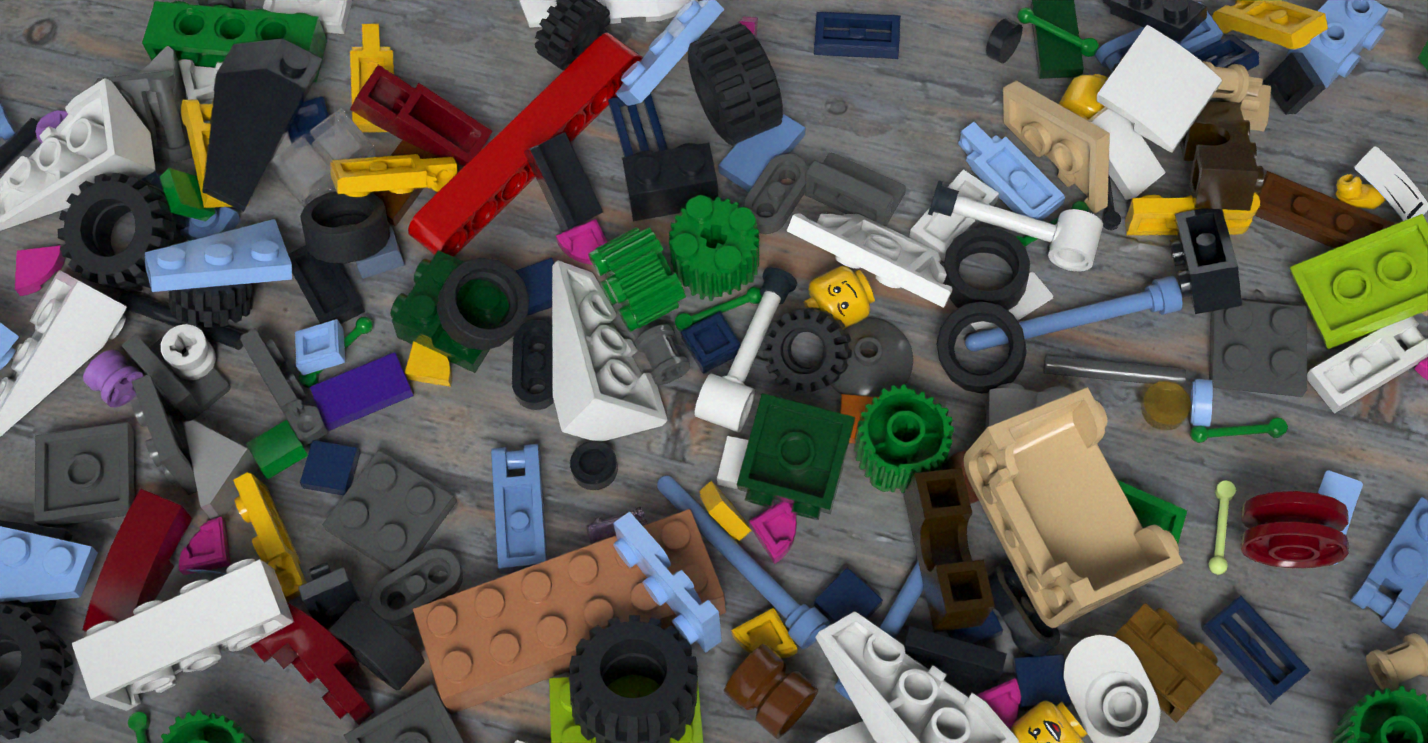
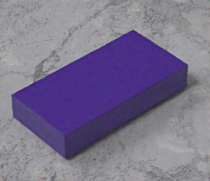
[310,352,414,431]

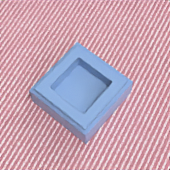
[295,319,345,375]

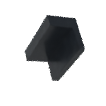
[524,132,603,232]
[904,626,1007,697]

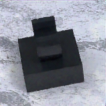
[1263,53,1325,115]
[298,561,361,626]

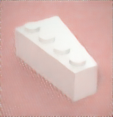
[72,559,294,711]

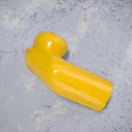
[1336,174,1386,209]

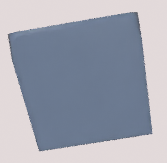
[355,226,405,279]

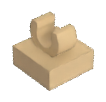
[1223,77,1271,131]

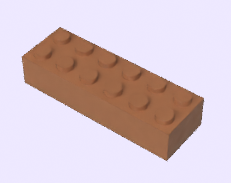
[413,509,726,714]

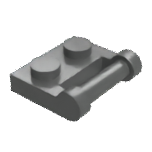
[94,71,193,162]

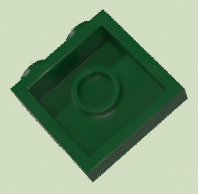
[390,250,509,373]
[737,393,855,520]

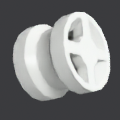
[161,324,216,381]

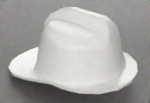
[1064,634,1161,743]

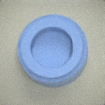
[1190,379,1213,427]

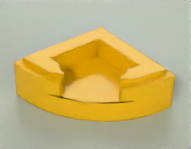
[404,341,452,387]
[699,481,752,541]
[731,608,798,658]

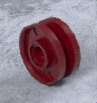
[1241,491,1349,568]

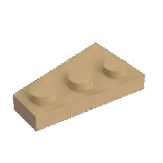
[1003,81,1110,214]

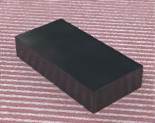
[288,245,365,324]

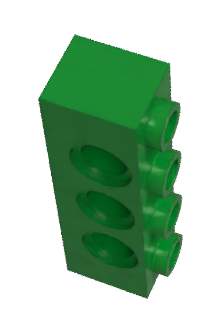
[142,1,327,83]

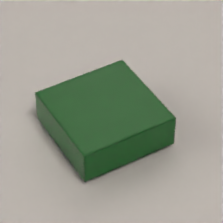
[159,168,215,222]
[246,420,308,480]

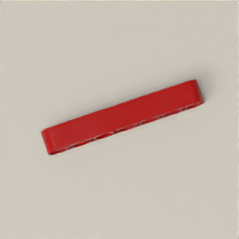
[408,33,643,257]

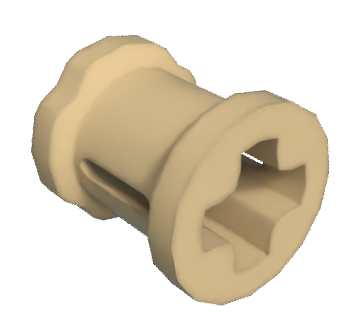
[1203,61,1249,103]
[1366,633,1428,692]

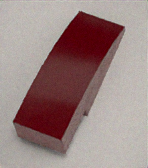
[350,64,493,166]
[82,489,193,633]

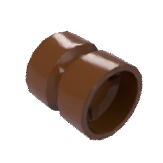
[724,644,818,739]

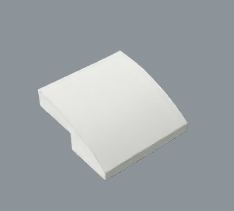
[1097,25,1222,153]

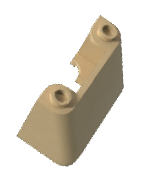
[964,387,1183,628]

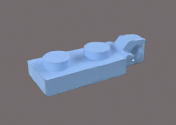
[958,122,1065,221]

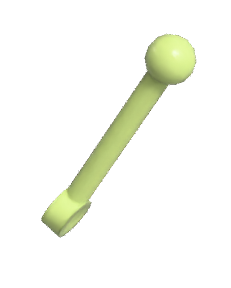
[1208,480,1236,575]

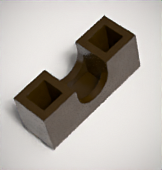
[1180,101,1264,211]
[904,468,995,632]

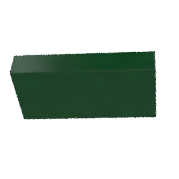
[1030,0,1084,79]

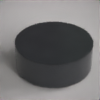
[986,18,1023,63]
[570,441,618,490]

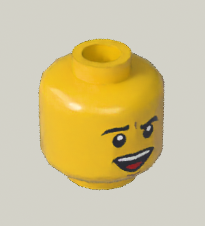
[1011,701,1087,743]

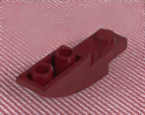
[250,603,374,725]

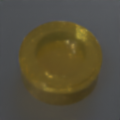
[1141,382,1191,431]

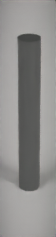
[1043,355,1186,387]

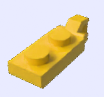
[350,24,394,133]
[330,154,457,197]
[233,472,307,602]

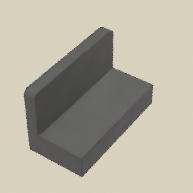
[805,152,906,227]
[121,334,231,422]

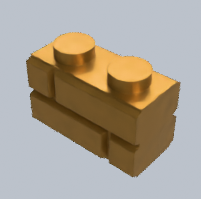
[1113,603,1223,723]

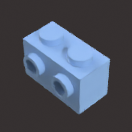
[1285,0,1389,88]

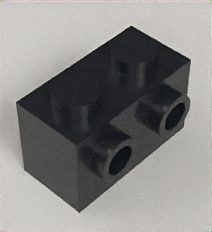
[622,142,718,222]
[1170,208,1242,314]

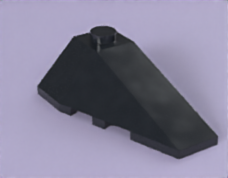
[202,39,322,212]

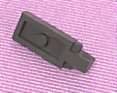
[240,328,328,447]

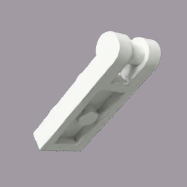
[1307,316,1428,414]

